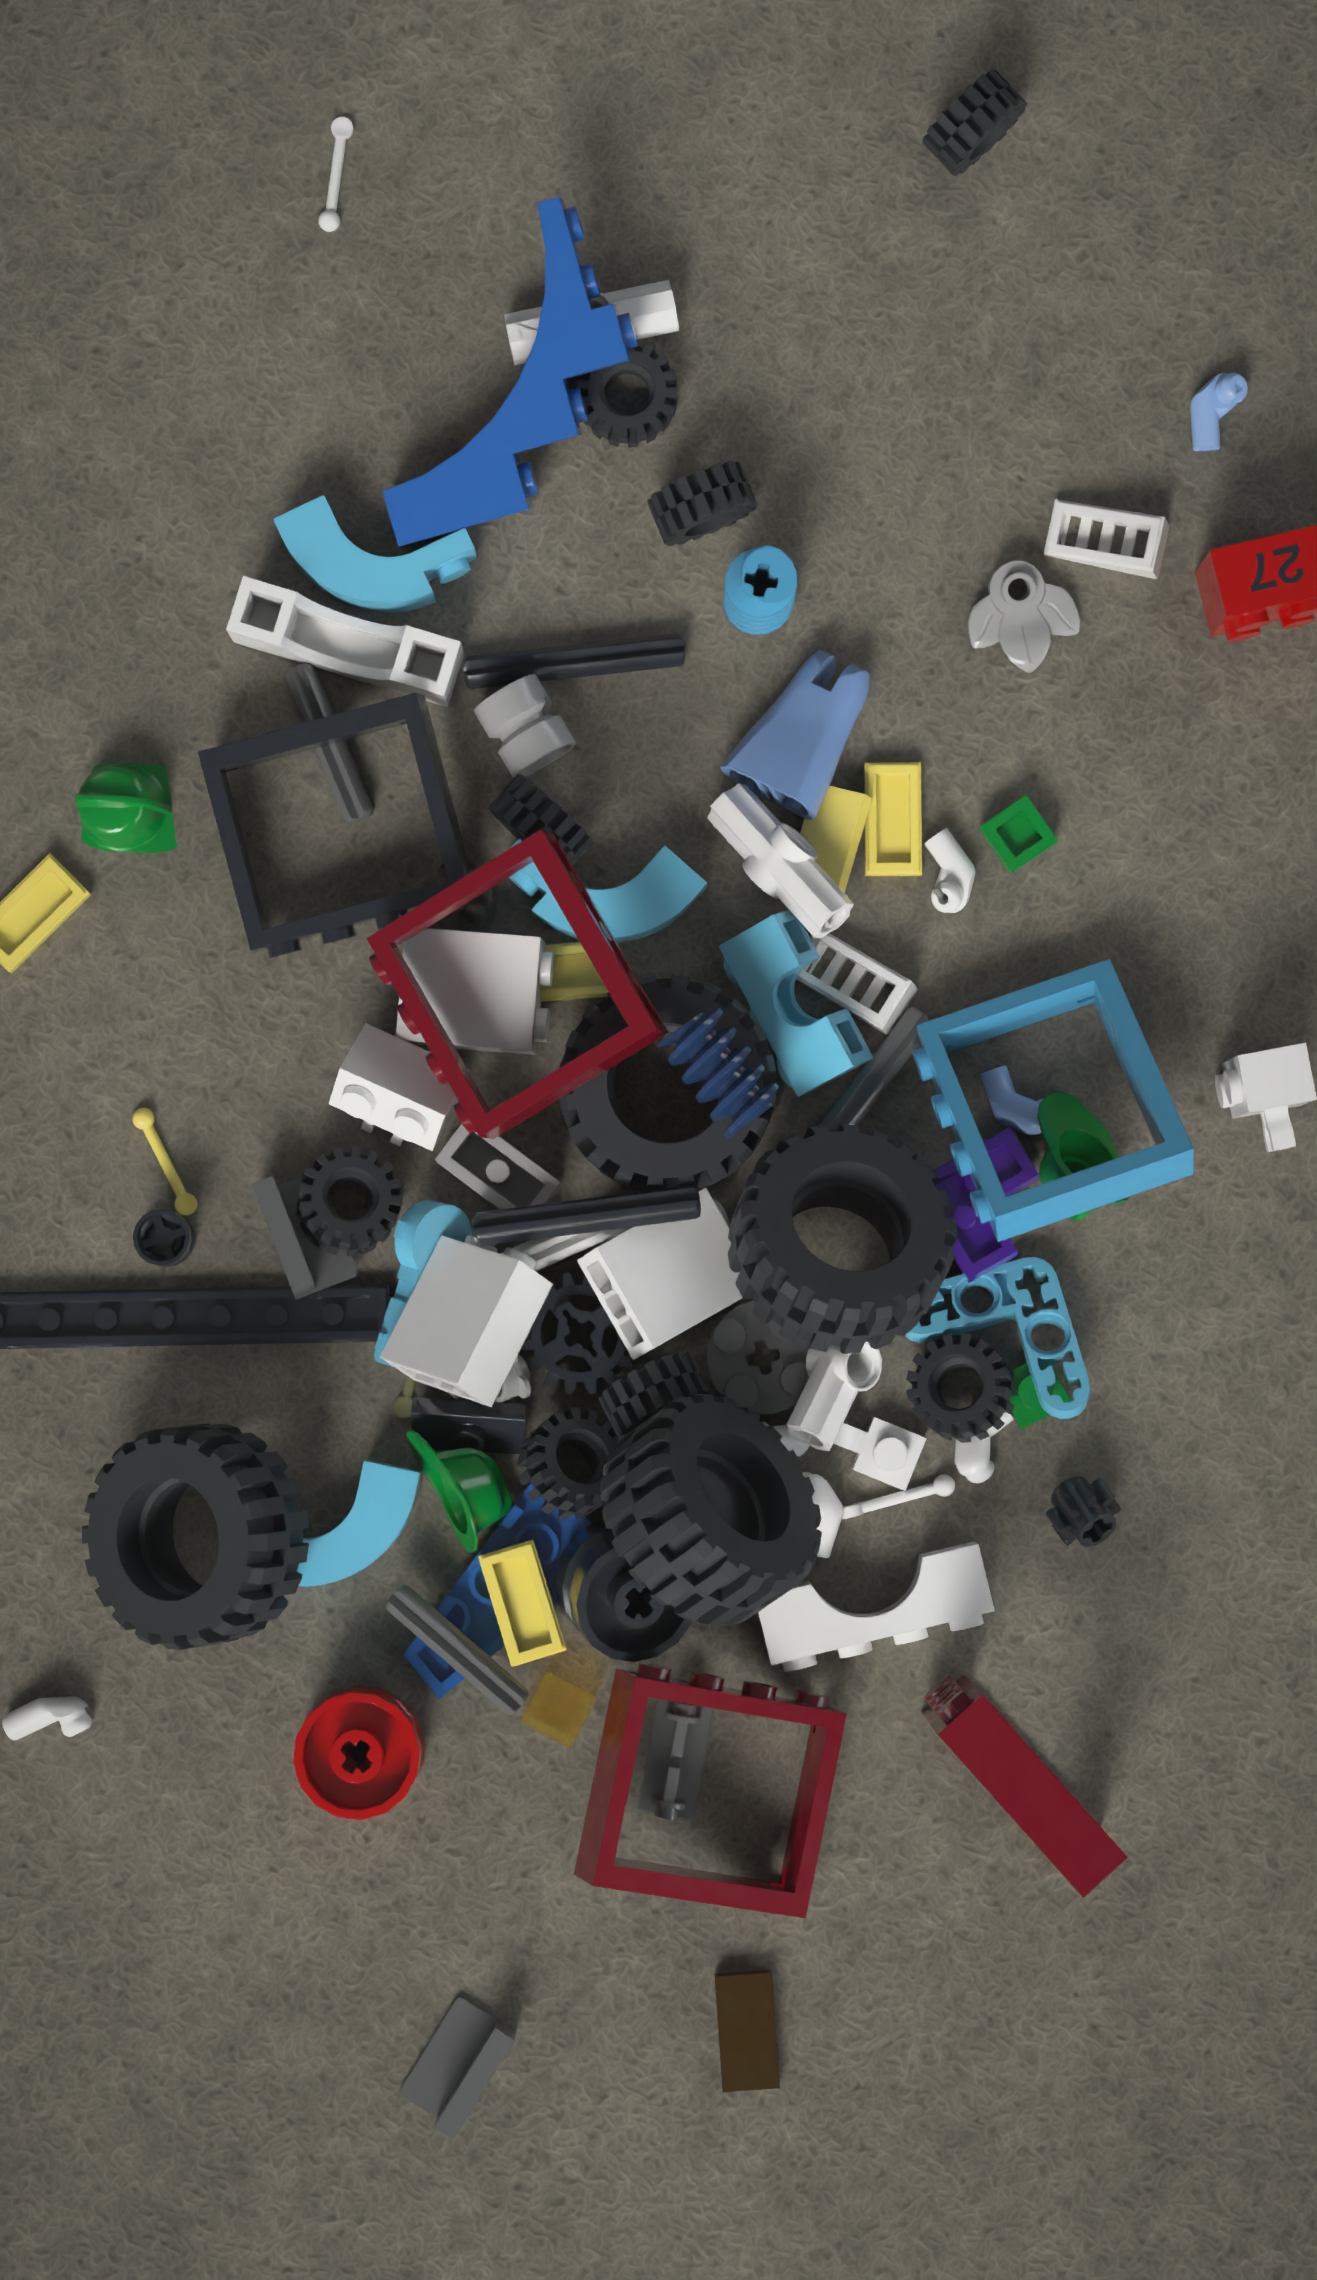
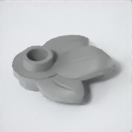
[968,560,1080,673]

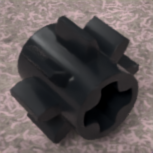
[1046,1476,1121,1547]

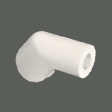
[924,828,976,913]
[954,1412,1014,1483]
[802,1472,843,1558]
[2,1696,92,1741]

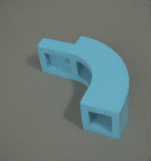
[273,495,477,613]
[508,839,707,943]
[297,1459,423,1587]

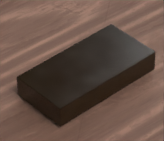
[714,1970,780,2092]

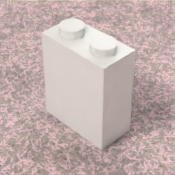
[396,929,554,1055]
[577,1188,742,1360]
[380,1235,553,1407]

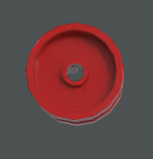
[293,1686,425,1820]

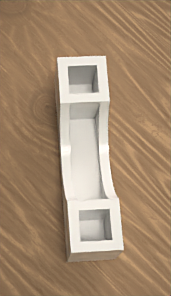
[226,576,464,707]
[758,1541,995,1672]

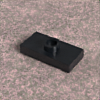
[411,1397,527,1455]

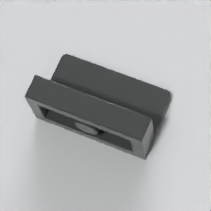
[252,1176,358,1299]
[400,1996,517,2140]

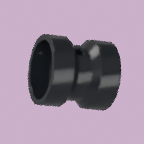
[133,1209,196,1267]

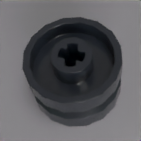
[554,1520,693,1662]

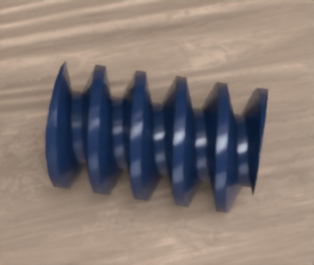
[657,1008,779,1139]

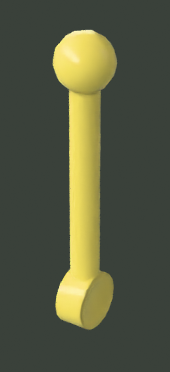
[132,1107,198,1215]

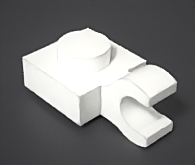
[833,1416,927,1491]

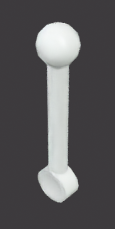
[318,117,353,232]
[842,1474,955,1519]

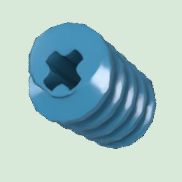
[723,544,797,635]

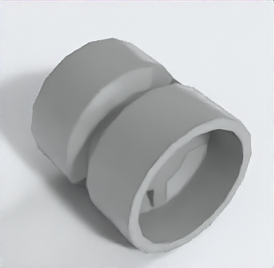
[474,674,577,779]

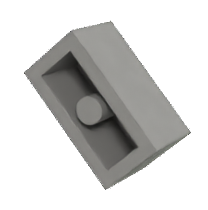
[435,1124,563,1210]

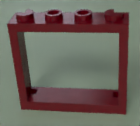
[366,829,669,1139]
[574,1663,847,1919]
[922,1674,1128,1898]

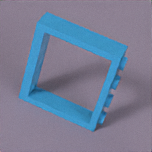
[912,959,1194,1242]

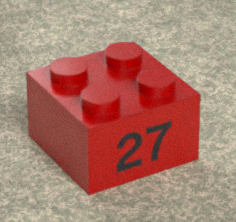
[1195,525,1317,642]

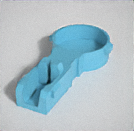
[374,1200,472,1367]

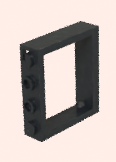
[198,692,471,958]

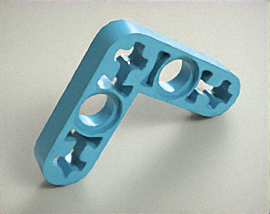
[905,1257,1090,1419]

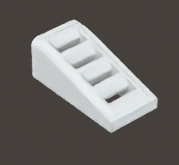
[1044,499,1170,579]
[796,933,918,1036]

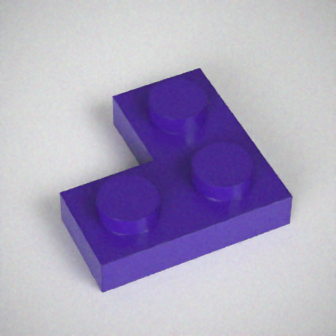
[934,1127,1039,1283]

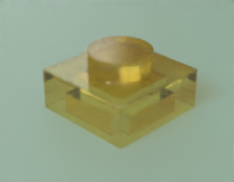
[520,1669,598,1749]

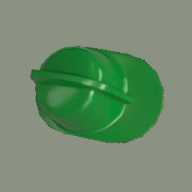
[75,762,177,854]
[1037,1092,1129,1221]
[406,1430,512,1553]

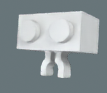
[329,1023,469,1151]
[1215,1043,1317,1153]

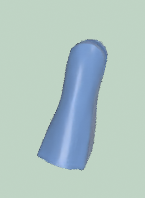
[720,649,870,820]

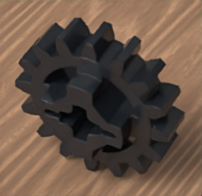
[520,1273,633,1395]

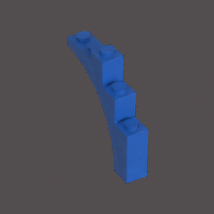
[382,196,638,547]

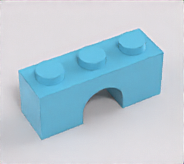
[719,910,873,1097]

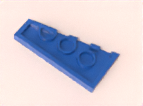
[403,1483,592,1699]

